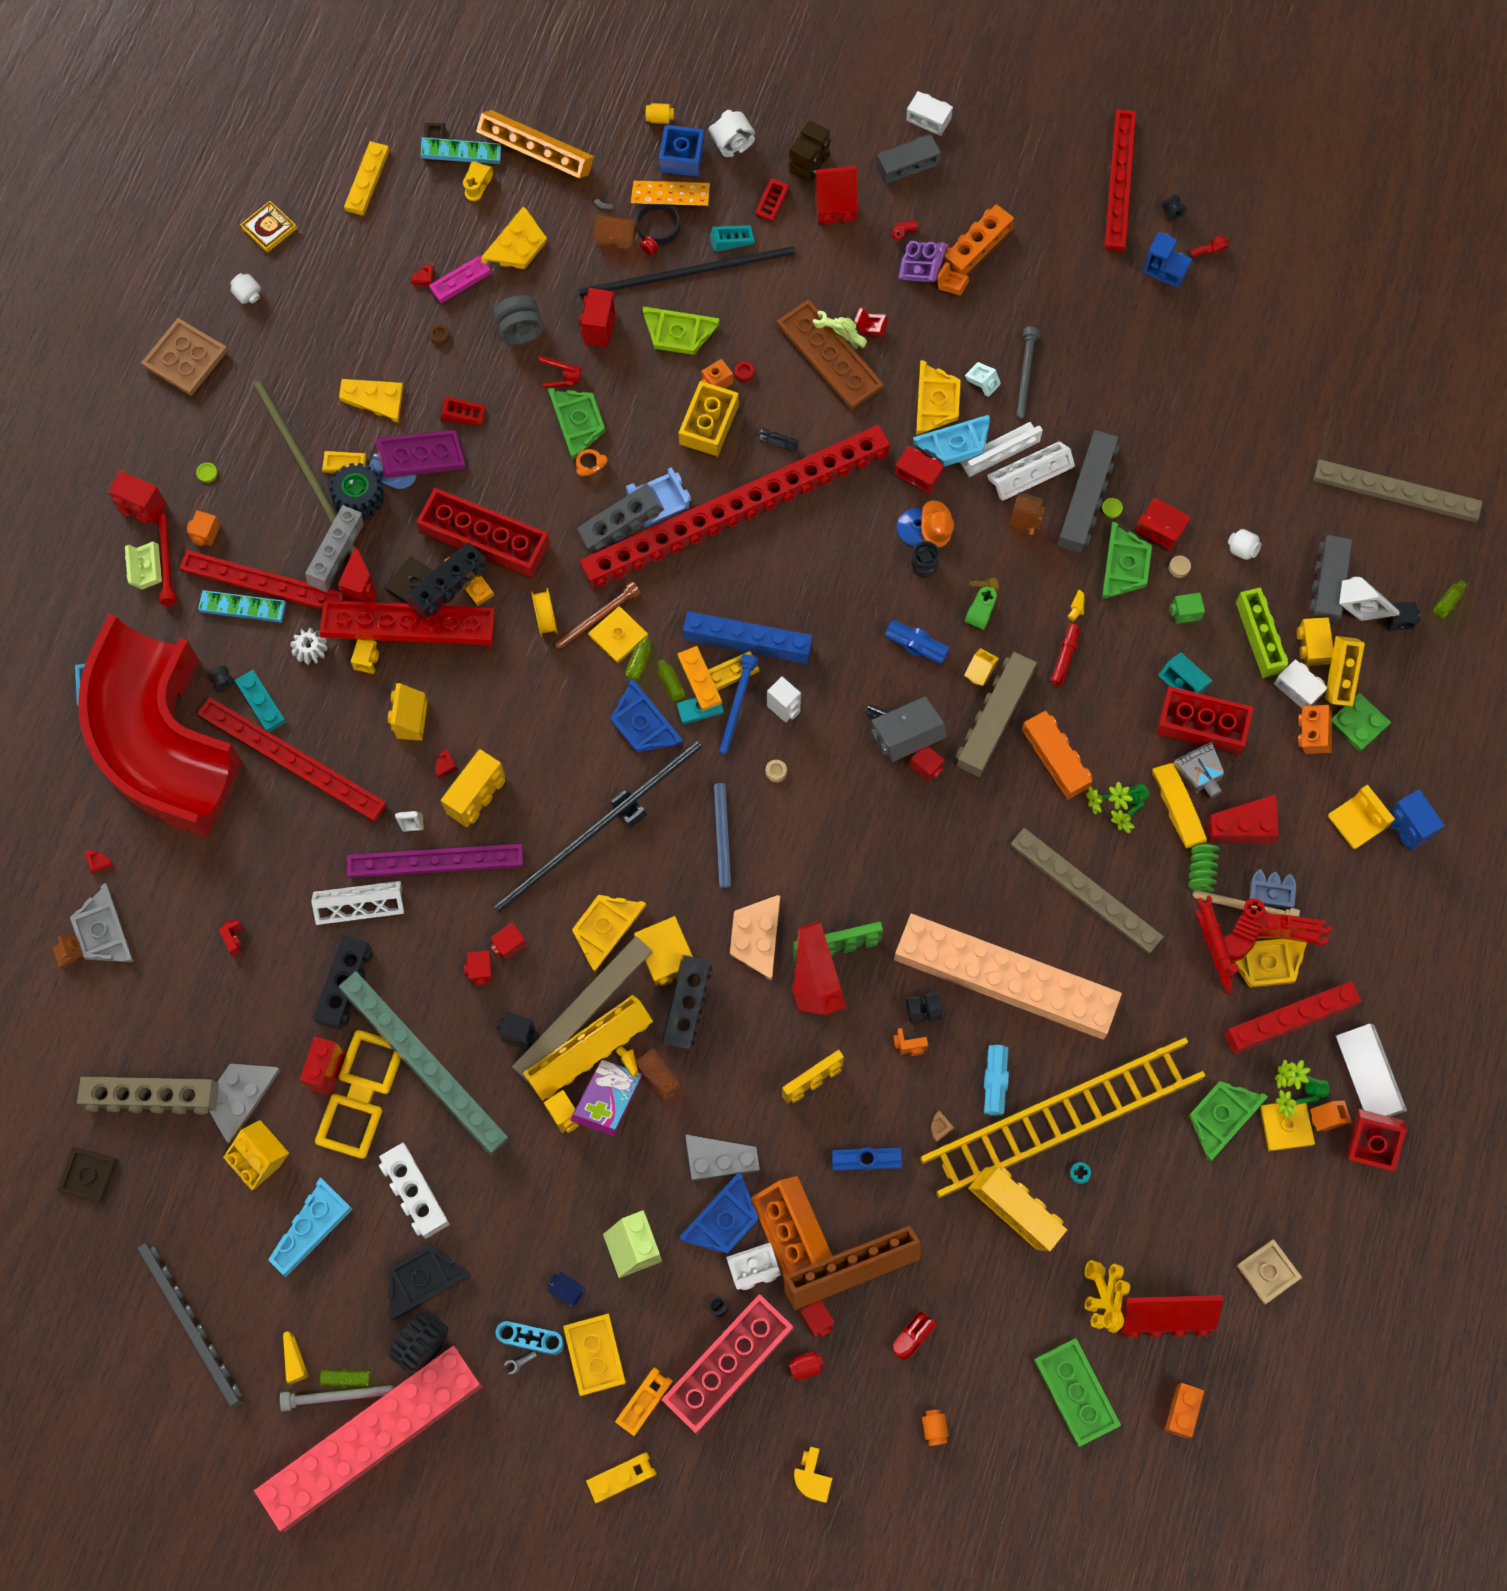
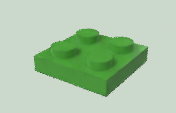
[1332,693,1391,752]

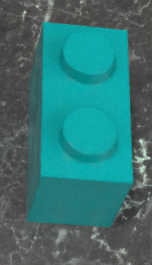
[1158,652,1213,694]

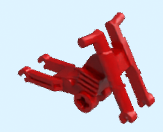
[1195,895,1333,994]

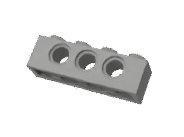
[305,505,363,593]

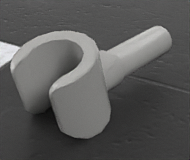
[504,1351,537,1374]

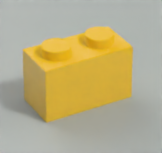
[1297,618,1334,666]
[544,1090,579,1133]

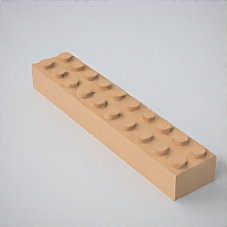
[894,914,1122,1040]

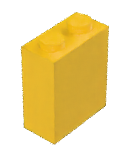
[634,916,693,986]

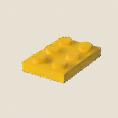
[782,1050,844,1104]
[563,1314,626,1396]

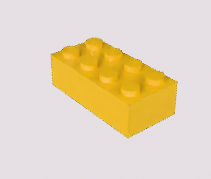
[968,1167,1067,1251]

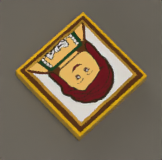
[240,201,297,253]

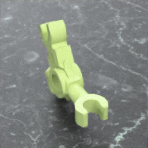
[813,311,867,349]

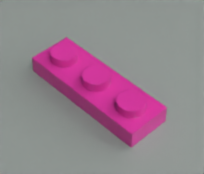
[429,255,491,304]

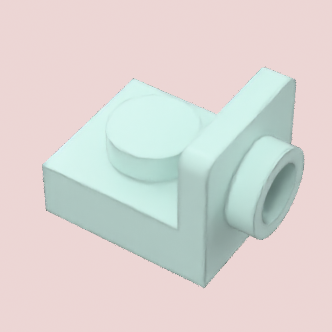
[965,362,1001,397]

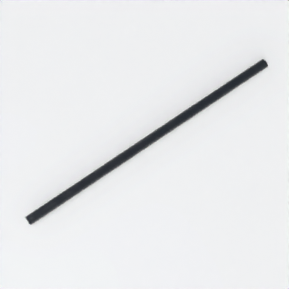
[494,741,702,913]

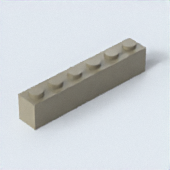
[955,652,1037,777]

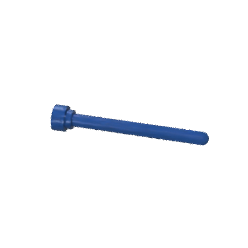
[719,654,759,755]

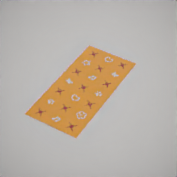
[631,181,710,206]

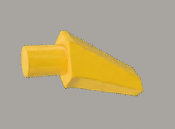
[1067,590,1085,621]
[616,1046,638,1078]

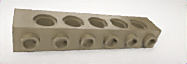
[77,1077,219,1114]

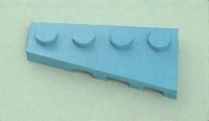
[268,1177,353,1277]

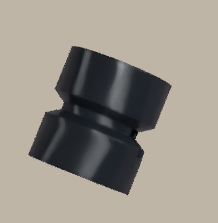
[911,541,940,578]
[906,991,943,1025]

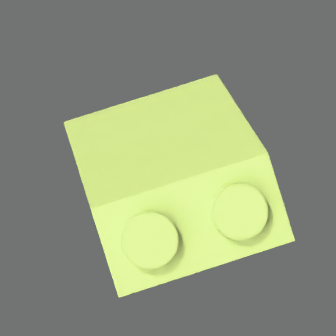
[603,1210,662,1278]

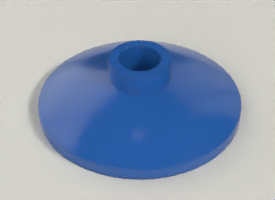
[897,508,925,547]

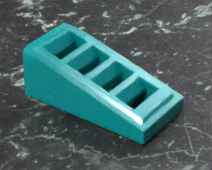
[710,225,755,252]

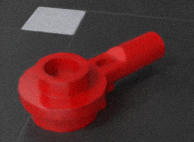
[1189,235,1229,258]

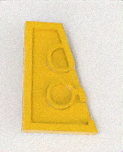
[339,379,403,423]

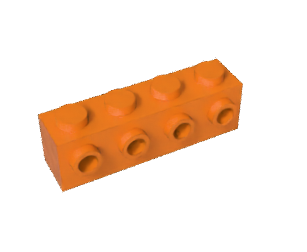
[1022,710,1093,800]

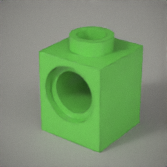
[1170,593,1205,624]

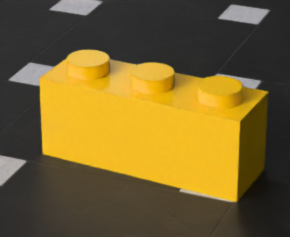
[1324,636,1365,706]

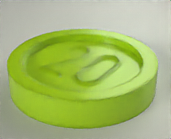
[196,463,218,483]
[1101,498,1123,519]

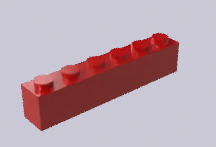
[1224,981,1362,1055]

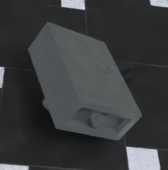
[865,696,947,762]

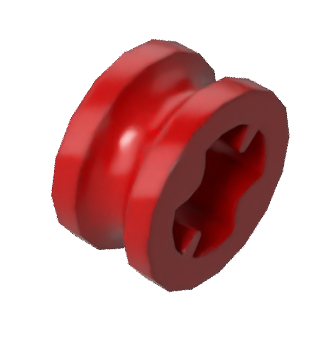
[639,236,659,257]

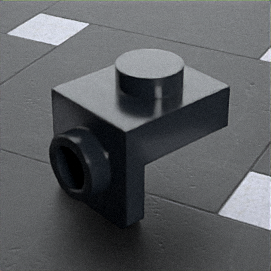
[610,789,647,828]

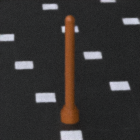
[555,581,641,649]

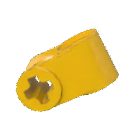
[463,161,493,202]

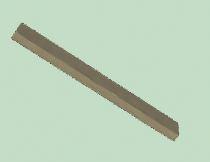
[512,936,653,1083]

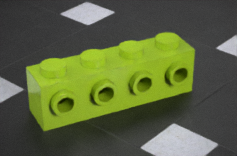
[1236,587,1288,678]

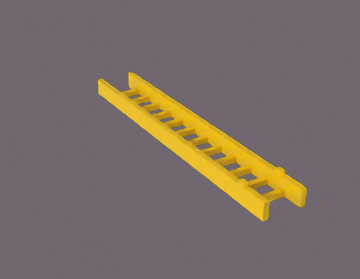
[920,1037,1205,1199]

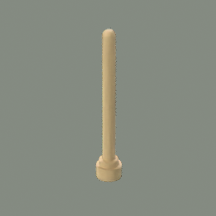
[1192,890,1300,917]

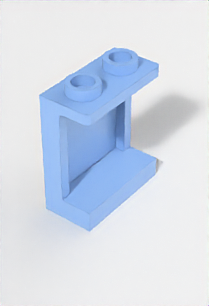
[626,467,691,529]

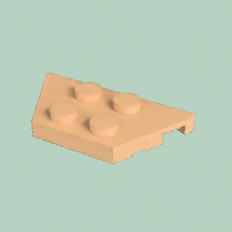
[730,895,780,980]

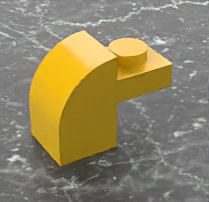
[794,1447,832,1503]

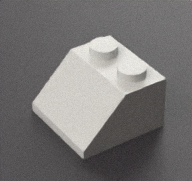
[1339,577,1399,621]

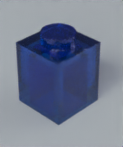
[548,1272,586,1309]

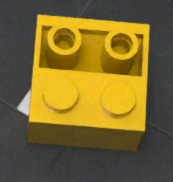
[388,683,428,741]
[223,1120,289,1190]

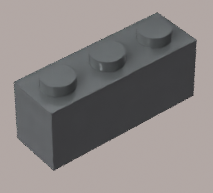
[876,134,941,184]

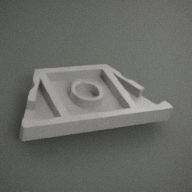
[70,883,134,962]
[209,1064,280,1144]

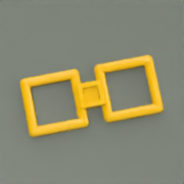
[315,1030,401,1159]

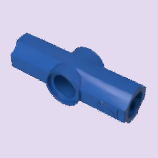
[885,619,950,665]
[832,1147,902,1171]

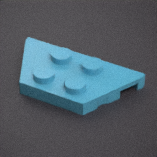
[913,415,990,466]

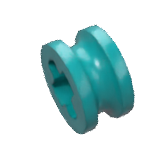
[1070,1162,1091,1184]

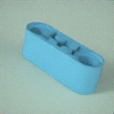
[496,1321,564,1355]

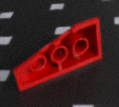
[792,921,846,1015]

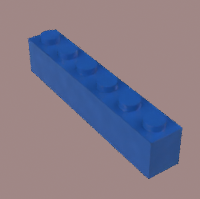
[683,611,812,664]

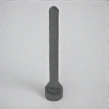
[1016,327,1040,419]

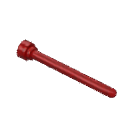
[158,513,177,606]

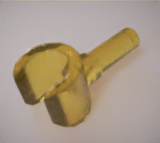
[969,578,999,592]

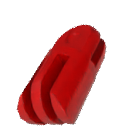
[893,1310,938,1360]

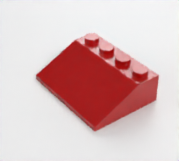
[1119,1295,1223,1338]

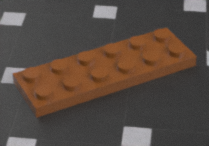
[777,299,884,410]

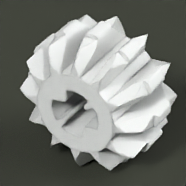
[291,628,328,665]

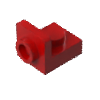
[218,920,244,958]

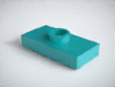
[677,698,724,725]

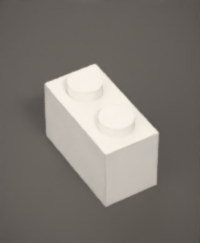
[906,91,953,136]
[1274,659,1328,708]
[767,677,801,723]

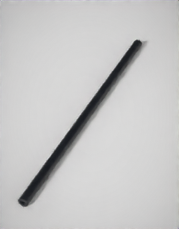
[579,246,795,297]

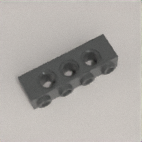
[577,483,665,553]

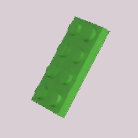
[793,922,883,962]
[1034,1338,1121,1447]

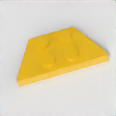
[481,207,547,269]
[916,360,960,435]
[572,895,646,973]
[1232,939,1307,988]

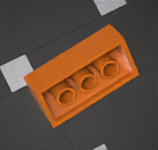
[751,1176,832,1277]

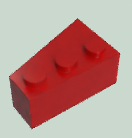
[1207,795,1279,844]

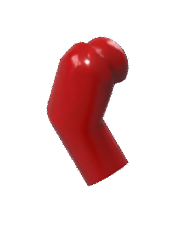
[891,221,917,241]

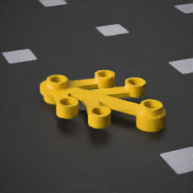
[1085,1260,1130,1333]

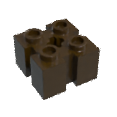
[789,120,831,182]

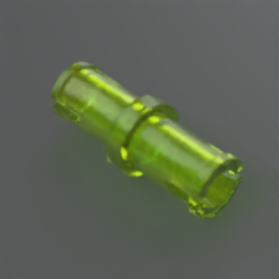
[320,1369,369,1388]

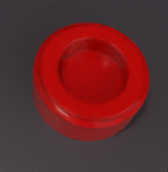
[734,361,754,383]

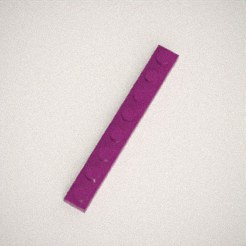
[347,844,524,878]

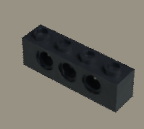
[313,935,373,1031]
[661,955,713,1049]

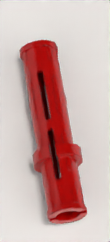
[1050,624,1082,687]

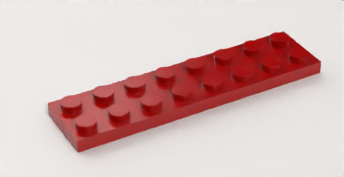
[320,600,494,645]

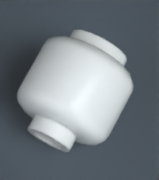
[230,273,261,304]
[1228,529,1261,560]

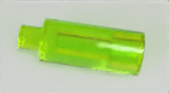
[1433,580,1467,618]
[624,638,652,680]
[657,660,686,701]

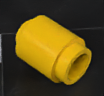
[646,103,674,124]

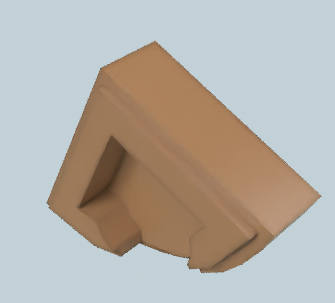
[931,1110,954,1143]

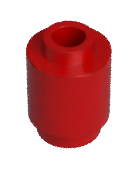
[788,1351,824,1380]

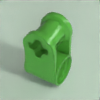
[964,587,997,630]

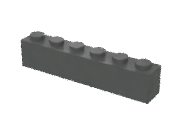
[1057,430,1120,553]

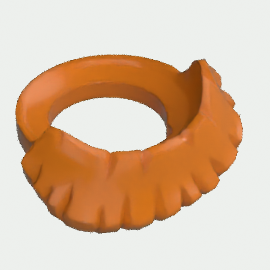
[576,449,608,477]

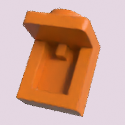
[936,262,969,296]
[893,1028,928,1056]

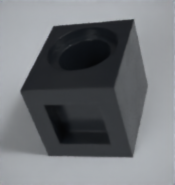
[1386,602,1421,631]

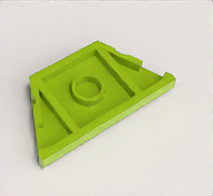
[643,307,720,355]

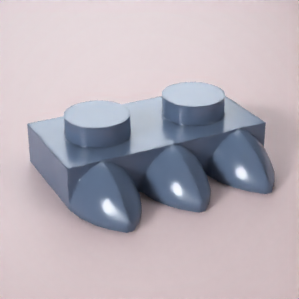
[1249,869,1296,909]

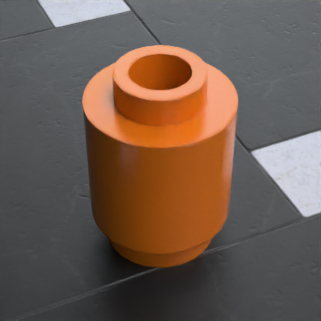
[922,1409,949,1446]

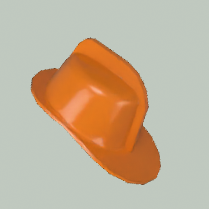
[921,500,954,547]

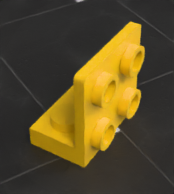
[1328,785,1395,849]

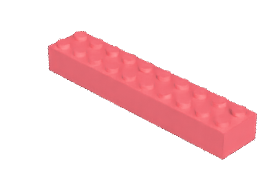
[254,1345,483,1532]

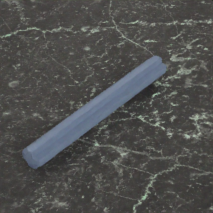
[714,783,731,888]

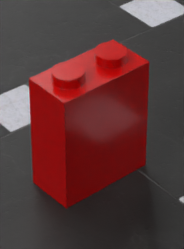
[300,1036,345,1097]

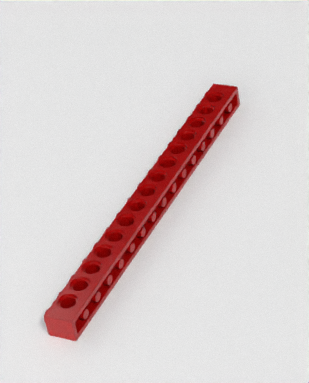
[580,425,890,589]

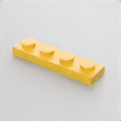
[344,141,390,216]

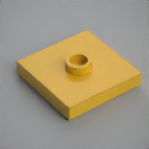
[588,606,648,664]
[1260,1103,1315,1152]

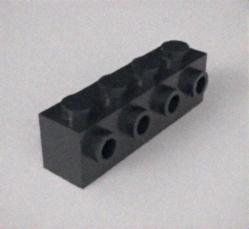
[407,542,486,620]

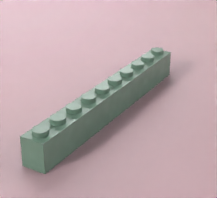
[339,972,508,1156]

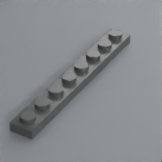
[137,1243,244,1408]

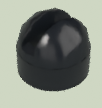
[709,1296,728,1317]

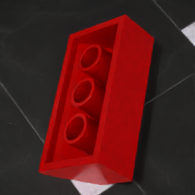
[1156,686,1253,755]

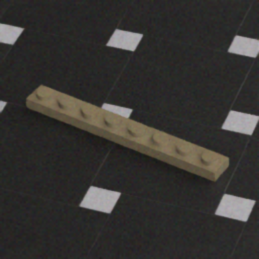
[1313,459,1482,522]
[1010,828,1164,955]

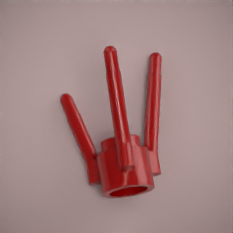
[538,355,581,387]

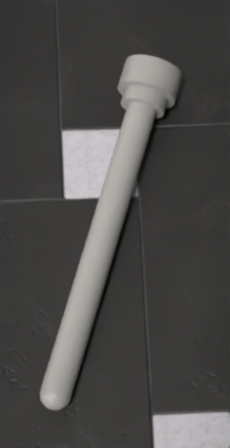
[280,1385,394,1412]

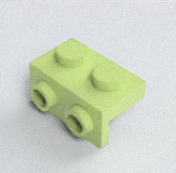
[125,542,162,590]

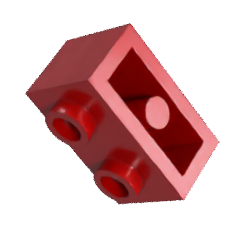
[894,446,944,494]

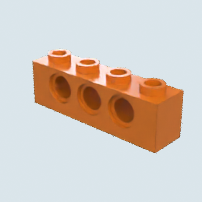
[943,204,1014,275]

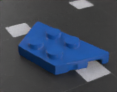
[610,679,683,753]
[679,1172,759,1254]

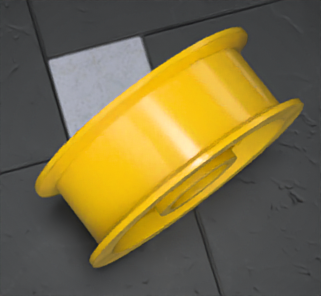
[531,588,558,637]

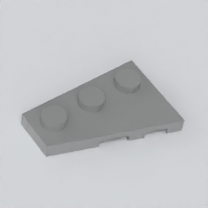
[686,1135,760,1181]

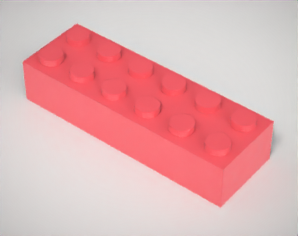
[661,1294,794,1435]

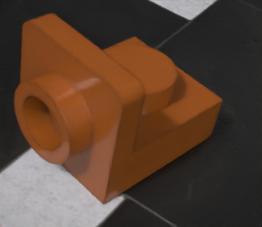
[52,935,83,967]

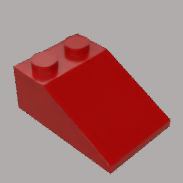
[815,166,858,225]

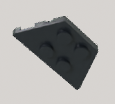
[389,1245,471,1321]

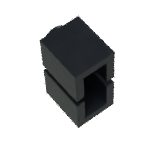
[497,1012,536,1050]

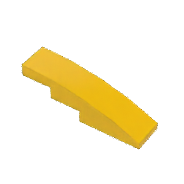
[1152,763,1207,848]

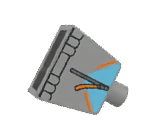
[1174,742,1224,798]

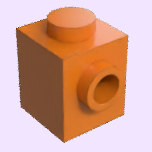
[701,359,733,389]
[187,510,220,546]
[1310,1100,1352,1131]

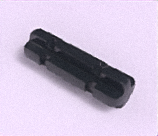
[759,428,799,452]

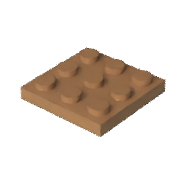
[141,318,228,396]

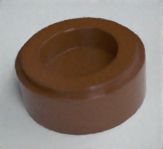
[429,324,450,345]

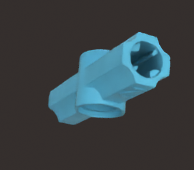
[984,1045,1009,1116]

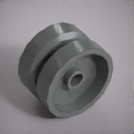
[493,295,544,345]

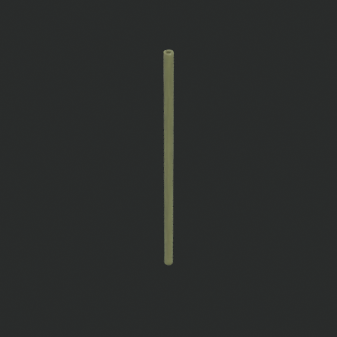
[254,381,356,556]

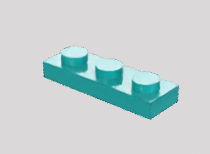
[235,670,286,732]

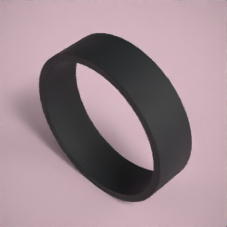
[636,204,680,246]

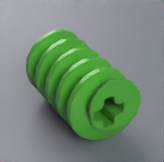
[1188,844,1220,892]

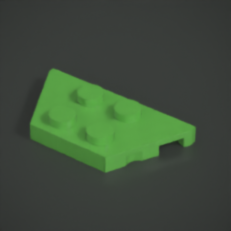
[548,388,605,460]
[1102,522,1152,599]
[1189,1081,1268,1162]

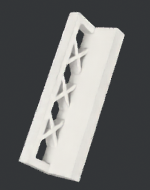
[959,422,1043,477]
[987,441,1075,501]
[311,881,404,925]

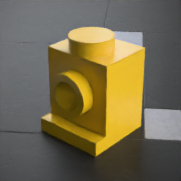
[351,639,379,674]

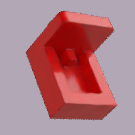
[854,308,889,336]

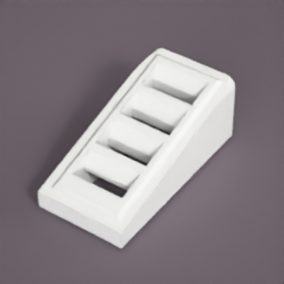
[395,811,424,832]

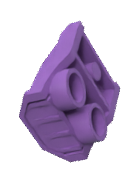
[898,241,948,282]

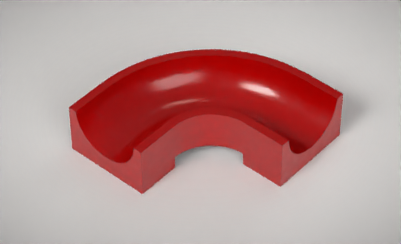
[78,614,242,838]

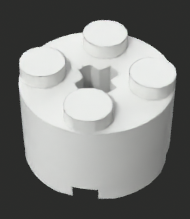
[708,110,755,157]

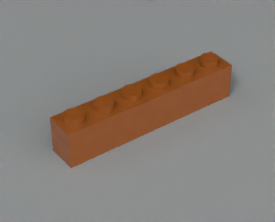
[784,1226,921,1310]

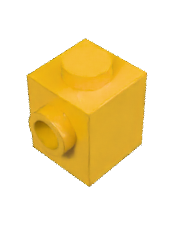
[964,648,999,686]

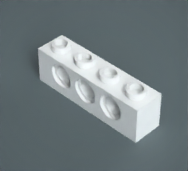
[379,1143,450,1239]

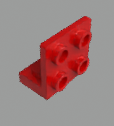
[1134,498,1191,551]

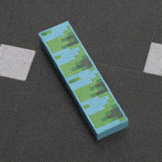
[421,137,501,164]
[198,590,286,623]

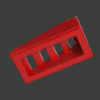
[755,178,790,222]
[440,396,485,425]

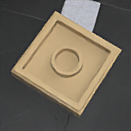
[1236,1239,1302,1305]

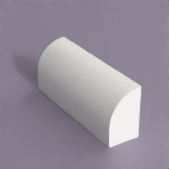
[1336,1024,1407,1117]

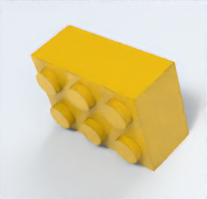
[679,381,739,457]
[441,749,505,827]

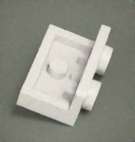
[726,1243,781,1290]

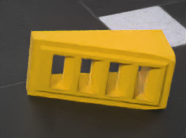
[283,1331,309,1384]

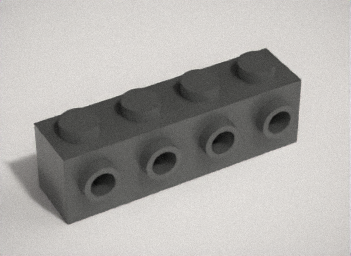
[1309,535,1352,624]

